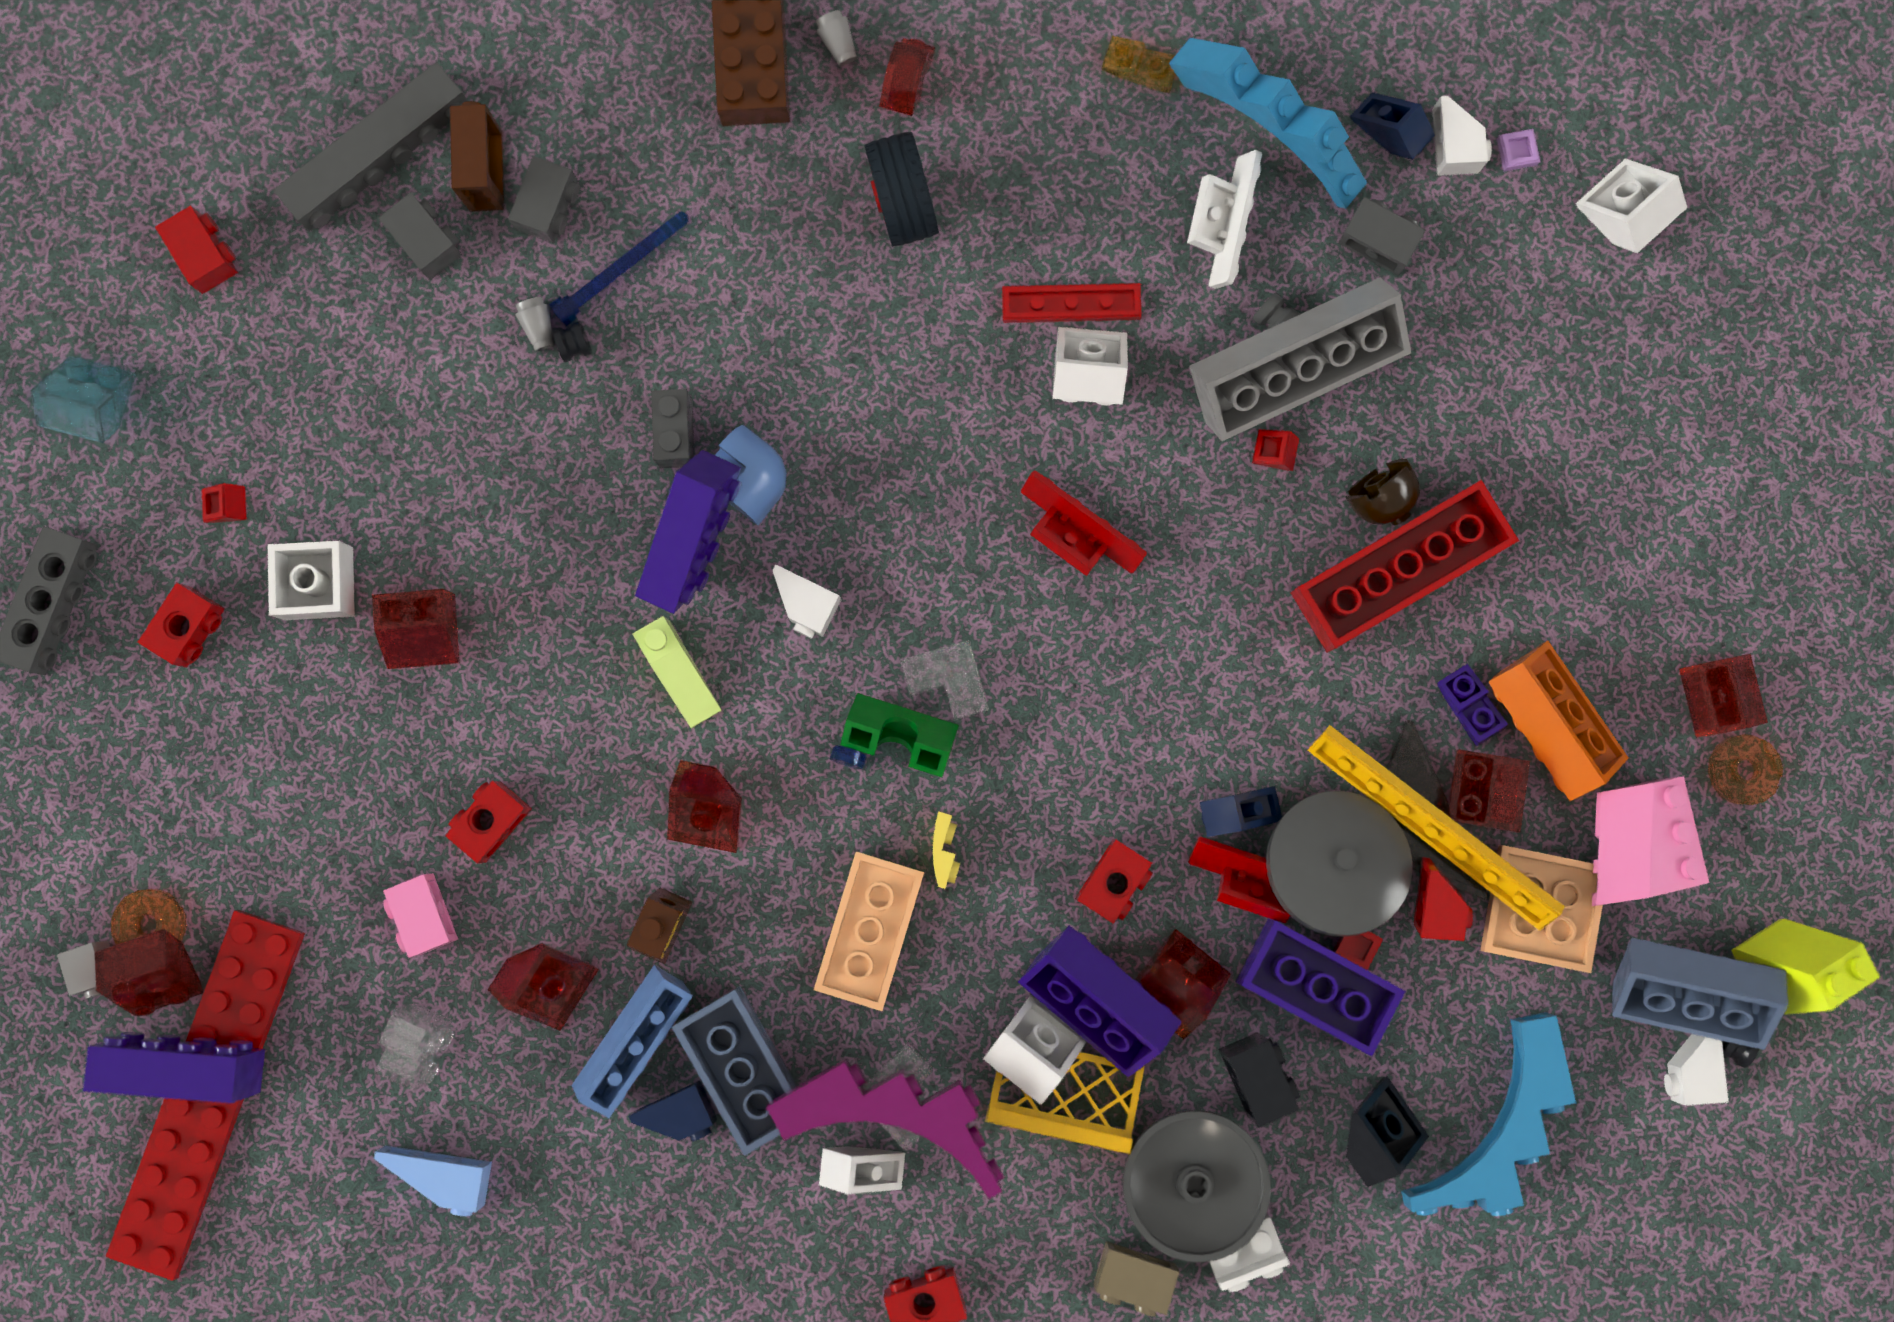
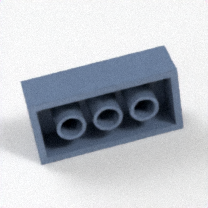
[1612,938,1788,1050]
[672,986,797,1156]

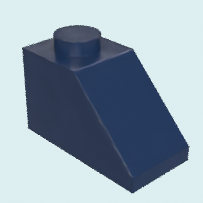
[1350,92,1435,160]
[1200,786,1282,837]
[629,1080,717,1142]

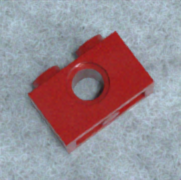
[137,582,225,668]
[445,780,532,864]
[1075,839,1153,924]
[883,1265,967,1322]

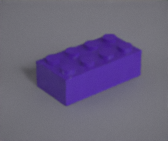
[635,450,741,614]
[1235,919,1406,1056]
[1018,925,1182,1077]
[83,1032,265,1103]

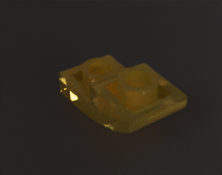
[1101,36,1176,94]

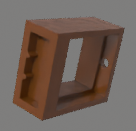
[450,101,504,212]

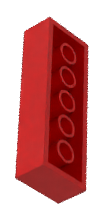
[1290,480,1519,653]

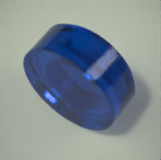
[829,745,867,770]

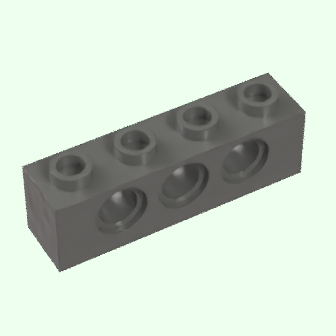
[0,526,98,675]

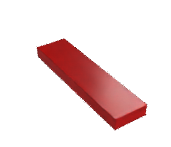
[1002,283,1142,323]

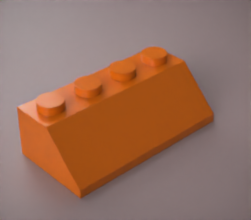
[1488,640,1629,801]

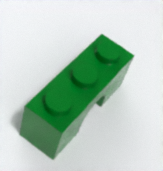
[840,693,959,777]

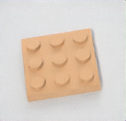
[1480,845,1603,973]

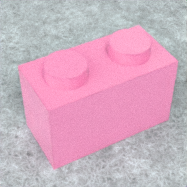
[383,873,458,958]

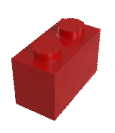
[155,205,238,294]

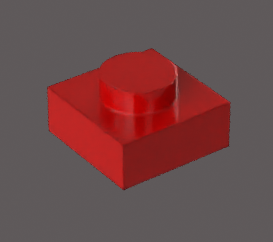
[1333,931,1383,970]

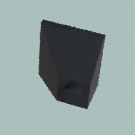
[1346,1076,1429,1187]

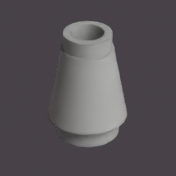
[816,10,857,67]
[515,297,555,352]

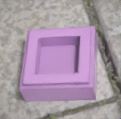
[1496,129,1541,171]

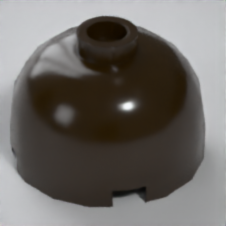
[1346,459,1420,525]

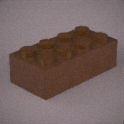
[712,0,790,126]

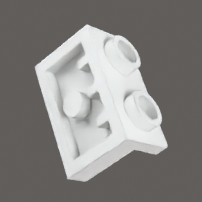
[1209,1215,1290,1292]

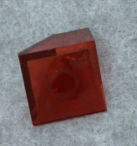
[667,760,742,853]
[488,943,599,1031]

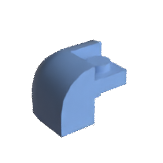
[715,425,787,526]

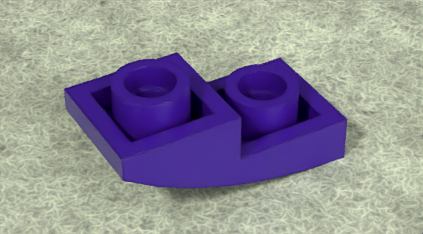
[1437,664,1508,746]

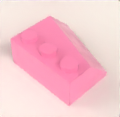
[1592,776,1709,906]

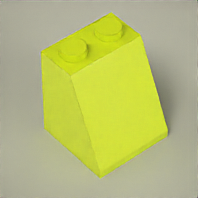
[1731,918,1880,1015]

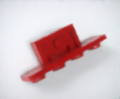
[1021,470,1147,576]
[1188,837,1290,924]

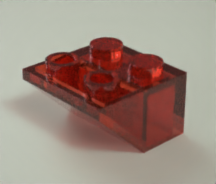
[372,589,460,670]
[1679,654,1768,738]
[1447,749,1530,833]
[1135,928,1231,1040]
[95,929,203,1016]

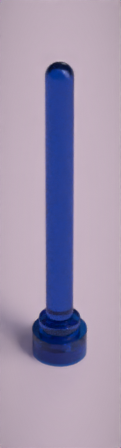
[549,212,689,327]

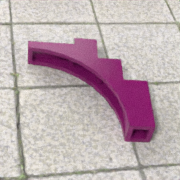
[766,1058,1005,1200]

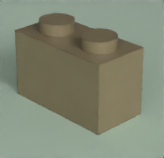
[1093,1241,1179,1316]

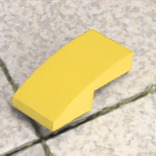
[933,811,960,889]

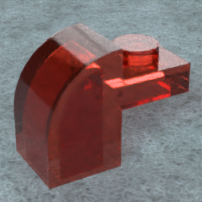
[879,38,935,116]

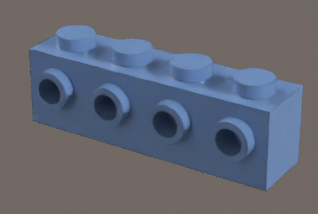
[571,965,693,1118]

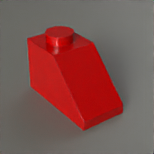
[1414,857,1473,941]

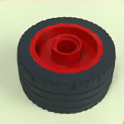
[864,132,939,246]

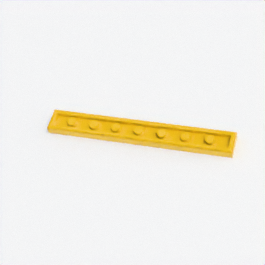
[1307,725,1565,930]

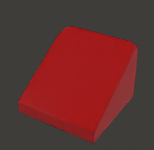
[1252,429,1299,471]
[202,483,246,523]

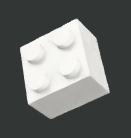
[268,541,355,620]

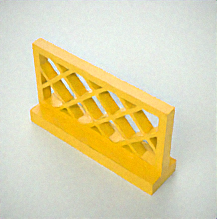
[985,1052,1145,1154]

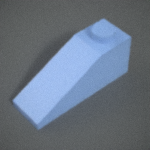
[374,1146,492,1216]

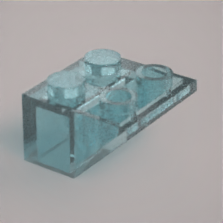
[30,356,136,443]

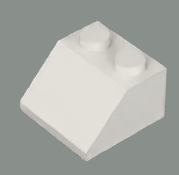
[1576,159,1687,253]
[1053,327,1128,406]
[983,995,1086,1105]

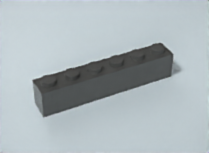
[273,61,468,232]

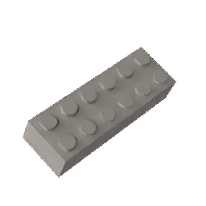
[1189,277,1411,441]

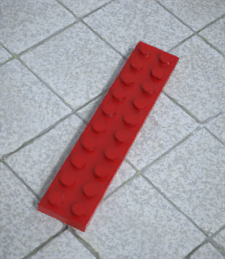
[105,910,305,1281]

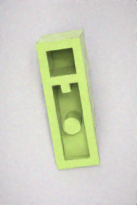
[633,616,722,728]

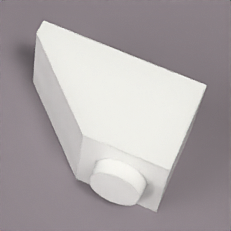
[1432,96,1492,175]
[773,565,841,639]
[1664,1034,1729,1105]
[819,1146,905,1194]

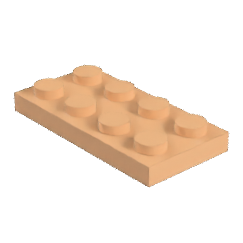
[814,851,924,1011]

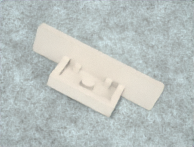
[1187,150,1262,289]

